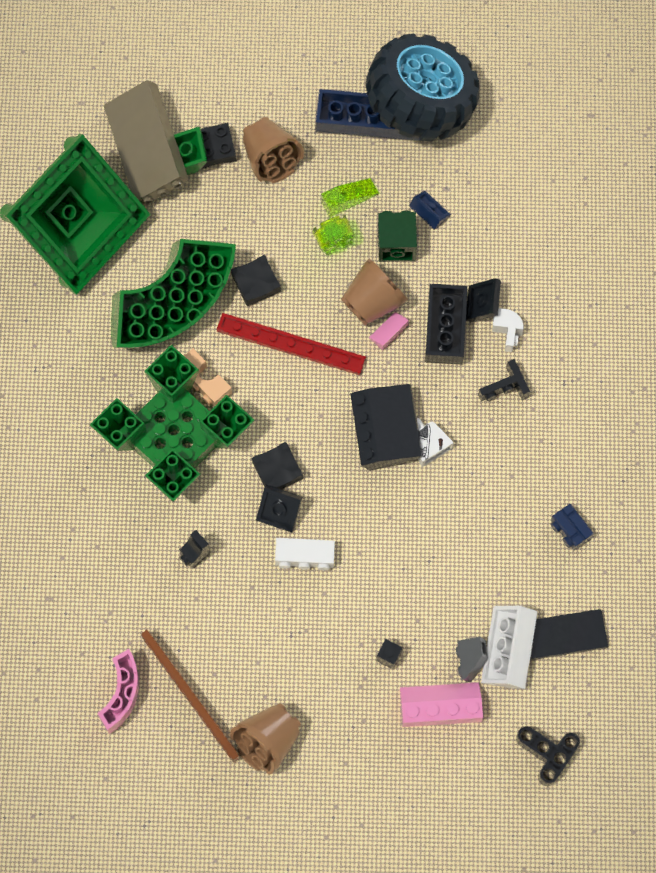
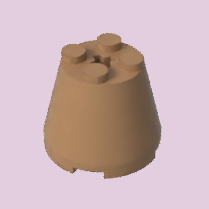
[243,117,304,183]
[341,258,408,326]
[230,703,301,775]

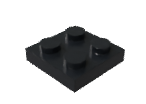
[466,278,501,323]
[256,484,303,533]

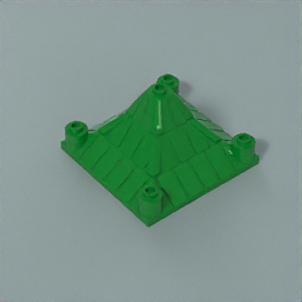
[0,134,151,295]

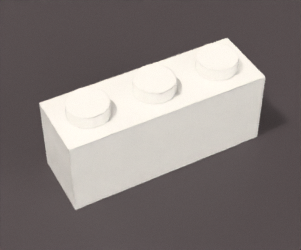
[275,538,335,571]

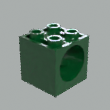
[377,210,417,262]

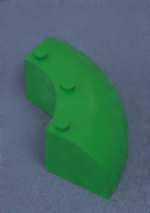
[111,239,236,348]

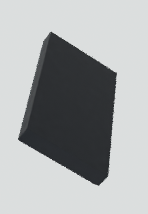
[530,609,609,660]

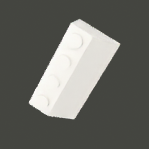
[481,606,538,689]

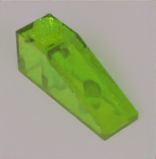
[321,178,379,218]

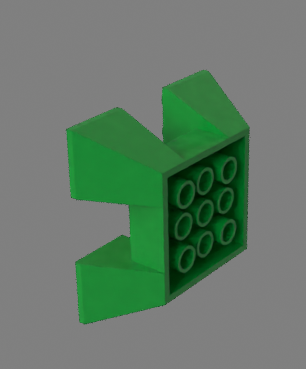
[90,345,255,502]

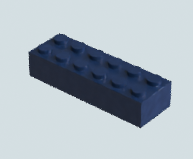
[316,89,420,141]

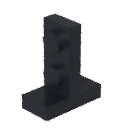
[478,359,530,402]

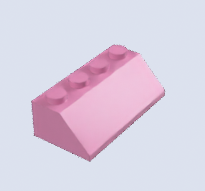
[400,682,483,727]

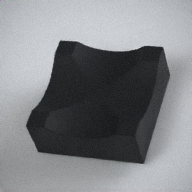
[201,123,237,169]
[231,255,281,306]
[252,442,303,489]

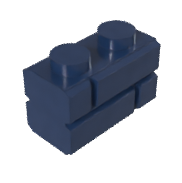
[550,503,594,551]

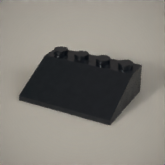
[350,384,423,471]

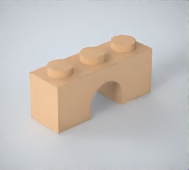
[184,348,232,407]

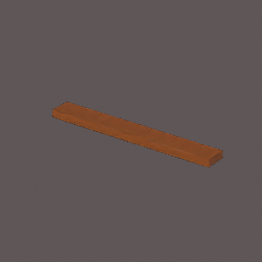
[141,630,240,763]

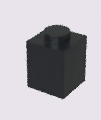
[376,639,403,670]

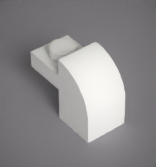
[492,308,523,352]

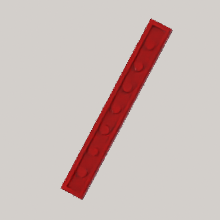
[216,313,366,376]

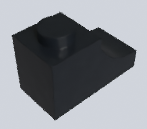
[179,530,210,569]

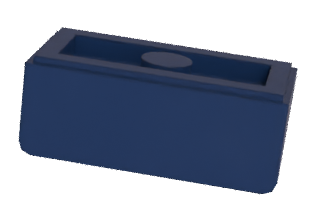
[409,190,451,229]

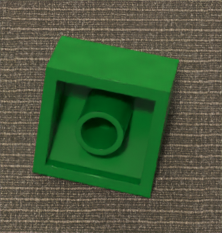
[174,126,207,175]

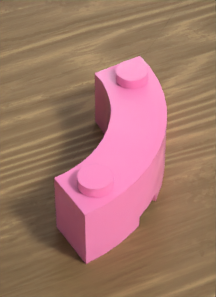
[98,649,139,734]

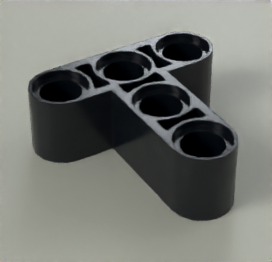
[516,726,580,786]

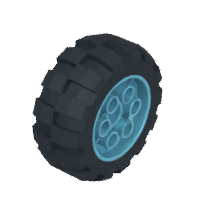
[366,33,480,142]

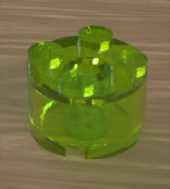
[312,215,355,255]

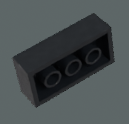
[425,284,468,365]

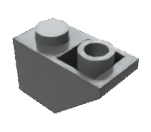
[456,637,488,682]

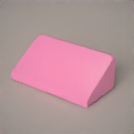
[369,312,409,350]

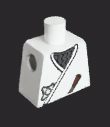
[417,418,453,467]

